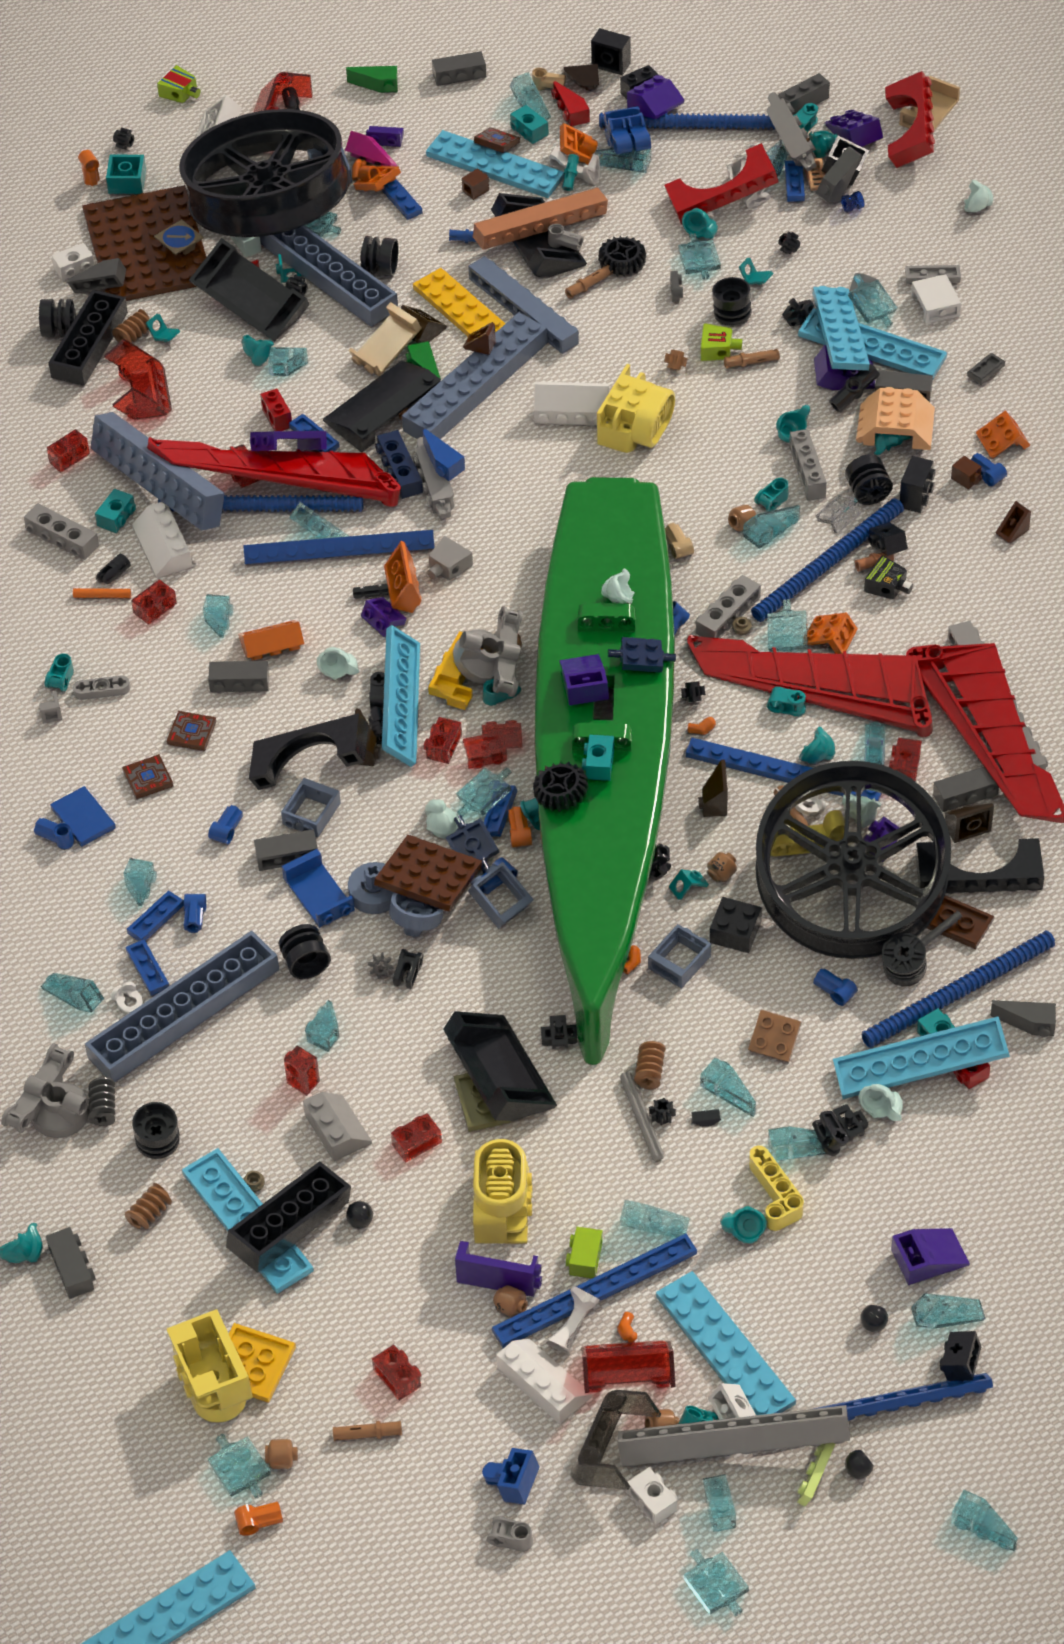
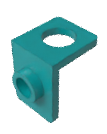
[276,254,301,283]
[739,258,774,285]
[146,314,180,342]
[669,869,709,900]

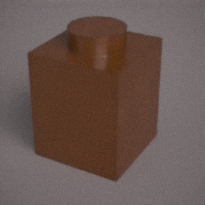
[461,168,490,200]
[951,456,982,490]

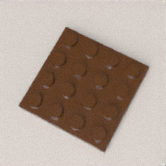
[374,834,482,912]

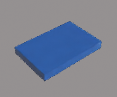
[50,786,116,847]

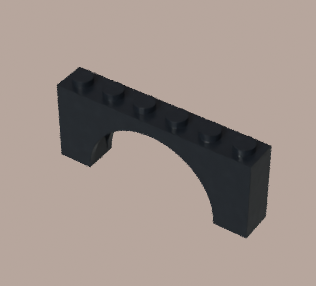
[249,713,368,790]
[915,838,1044,894]

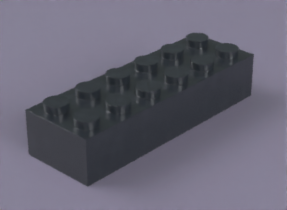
[48,289,128,386]
[226,1161,351,1273]

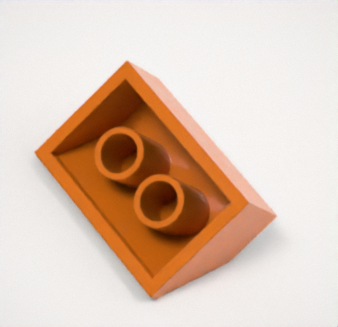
[384,541,421,613]
[238,620,304,661]

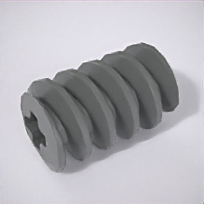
[88,1077,115,1126]

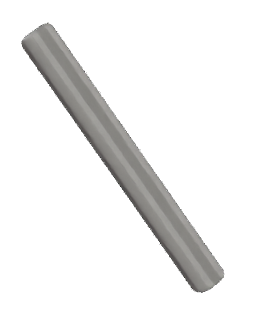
[620,1071,664,1161]

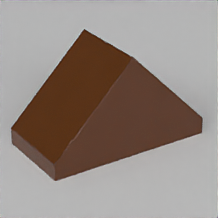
[463,322,496,355]
[995,501,1031,543]

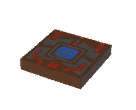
[473,127,521,153]
[167,711,217,751]
[122,754,174,799]

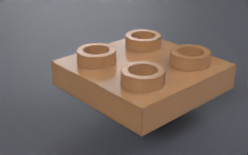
[748,1010,802,1063]

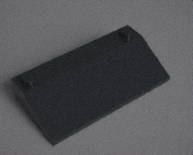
[491,193,587,277]
[189,238,310,342]
[323,360,441,452]
[443,1011,557,1121]

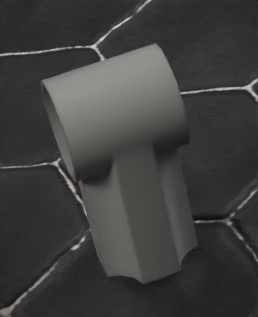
[548,224,584,251]

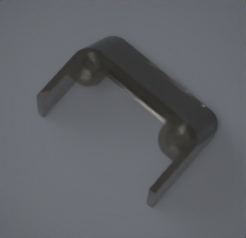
[570,1390,661,1490]

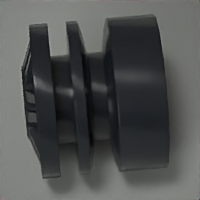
[360,236,399,276]
[712,277,752,326]
[39,299,76,337]
[845,454,893,505]
[278,924,331,979]
[882,933,927,986]
[132,1102,180,1159]

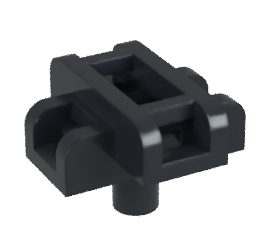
[782,298,814,327]
[649,843,671,881]
[541,1015,578,1050]
[832,1104,868,1142]

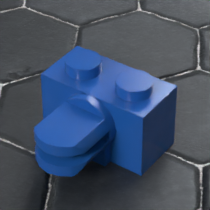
[482,1448,540,1505]

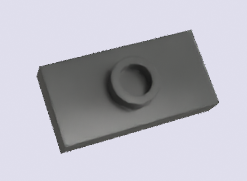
[967,353,1005,385]

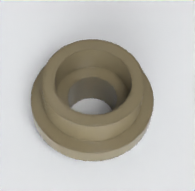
[732,617,752,635]
[243,1171,265,1192]

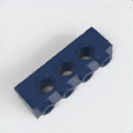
[375,430,423,499]

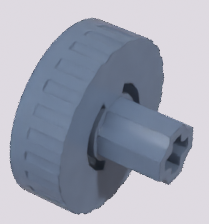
[348,862,394,914]
[389,892,444,938]

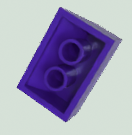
[627,75,685,119]

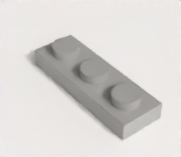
[905,265,961,284]

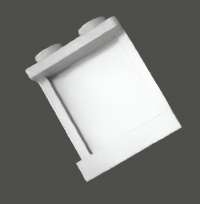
[911,274,961,324]

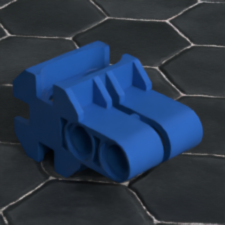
[604,107,651,155]

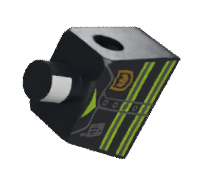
[864,555,913,599]

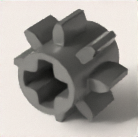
[368,952,394,979]

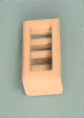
[804,158,825,191]

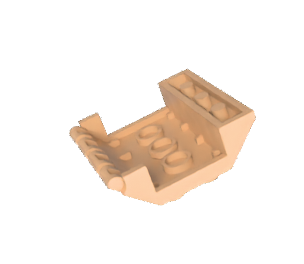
[856,387,935,450]

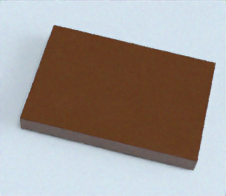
[927,895,994,950]

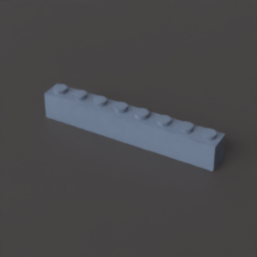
[468,256,579,354]

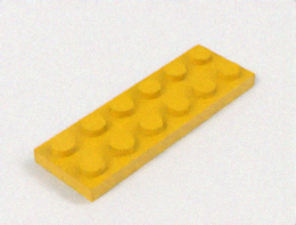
[413,268,506,337]

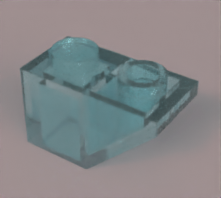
[268,347,308,376]
[203,594,233,638]
[123,858,157,906]
[305,1000,340,1052]
[703,1474,736,1532]

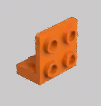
[976,410,1030,458]
[802,612,858,654]

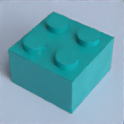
[106,154,146,194]

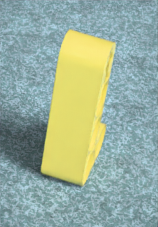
[771,810,845,856]
[749,1146,804,1231]

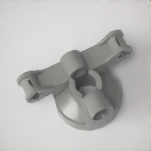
[453,606,523,697]
[1,1043,89,1138]

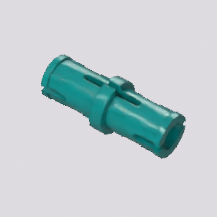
[562,154,579,191]

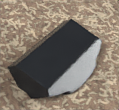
[691,1109,721,1127]

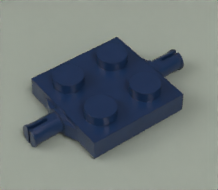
[608,637,676,673]
[445,815,500,874]

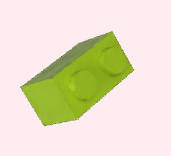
[566,1226,603,1278]

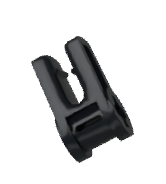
[393,949,424,989]
[812,1111,849,1156]

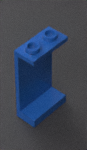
[282,849,355,928]

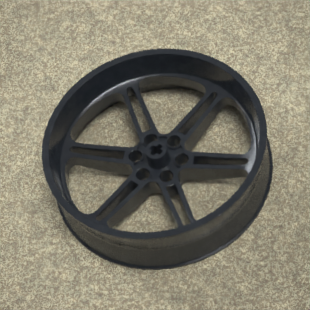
[179,109,350,237]
[755,761,951,959]

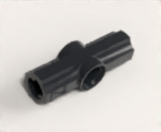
[829,364,880,413]

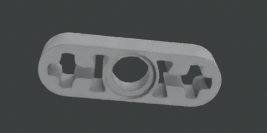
[73,675,130,700]

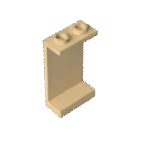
[899,76,960,131]
[349,302,422,377]

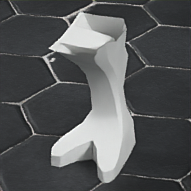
[549,144,601,186]
[726,158,771,209]
[543,1285,600,1355]

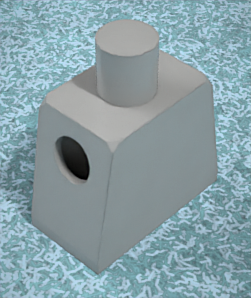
[427,536,473,580]

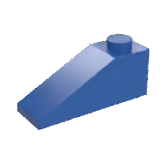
[422,429,465,481]

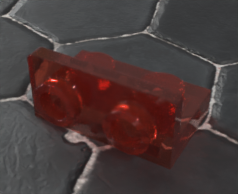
[481,720,523,750]
[463,731,507,769]

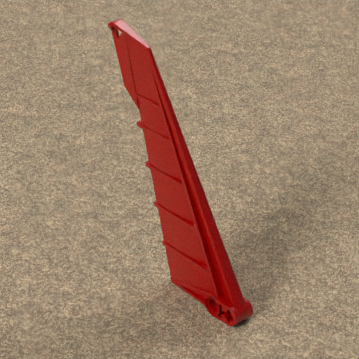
[147,437,401,507]
[687,635,933,737]
[906,643,1064,823]

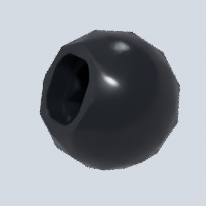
[346,1201,374,1229]
[860,1305,889,1332]
[845,1450,874,1479]

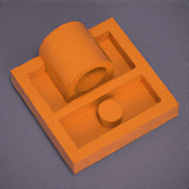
[560,123,598,165]
[353,166,401,192]

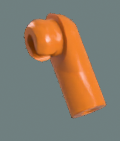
[352,159,366,180]
[687,717,716,735]
[623,945,641,974]
[617,1312,637,1343]

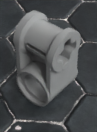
[486,1516,533,1552]

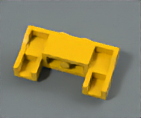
[428,631,483,710]

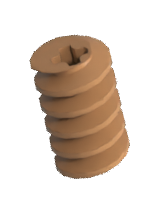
[112,309,150,346]
[634,1041,666,1090]
[125,1183,172,1229]

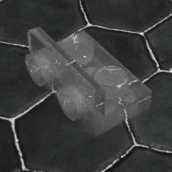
[815,495,861,533]

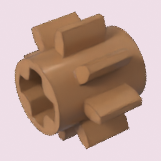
[664,349,688,371]

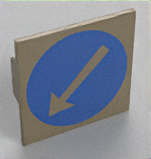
[154,219,204,255]

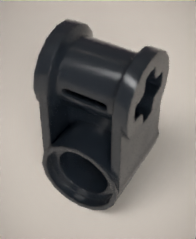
[369,672,385,709]

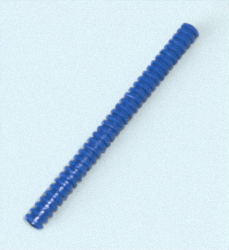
[599,113,775,130]
[158,495,363,512]
[751,498,904,622]
[861,930,1055,1048]

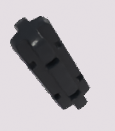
[353,584,389,599]

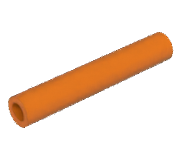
[73,588,131,598]

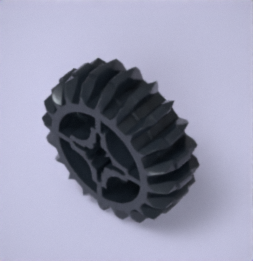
[598,235,646,277]
[533,761,589,812]

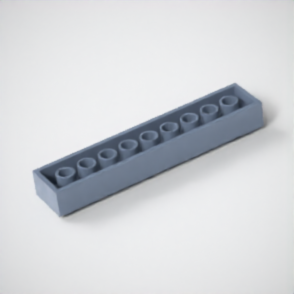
[260,225,398,327]
[402,312,548,439]
[91,412,225,531]
[85,930,279,1082]

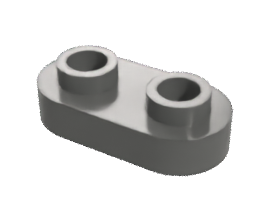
[670,271,683,302]

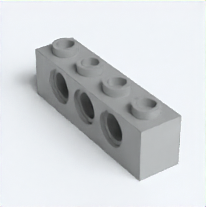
[789,429,827,501]
[24,503,99,560]
[695,575,761,638]

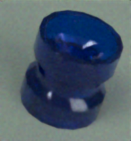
[841,191,865,213]

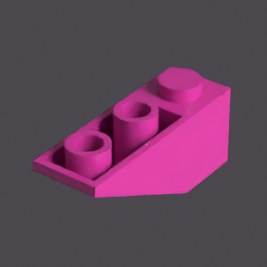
[345,131,398,166]

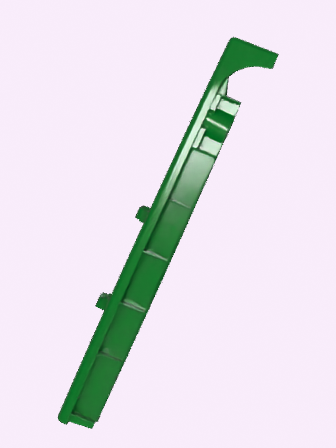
[534,477,675,1065]

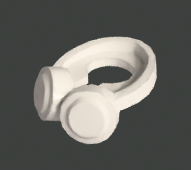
[795,795,826,816]
[111,982,143,1014]

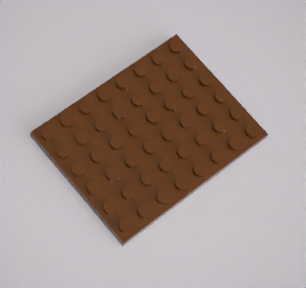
[82,185,207,301]

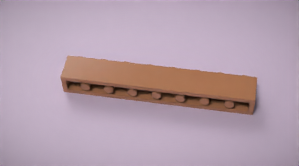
[473,187,608,250]

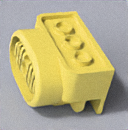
[597,364,675,453]
[473,1139,533,1244]
[166,1309,253,1423]

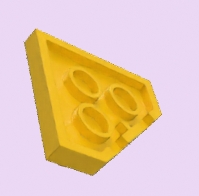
[229,1323,296,1403]

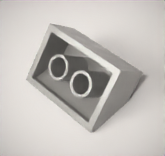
[303,1092,372,1161]

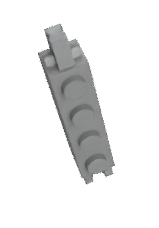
[766,92,816,172]
[413,437,455,519]

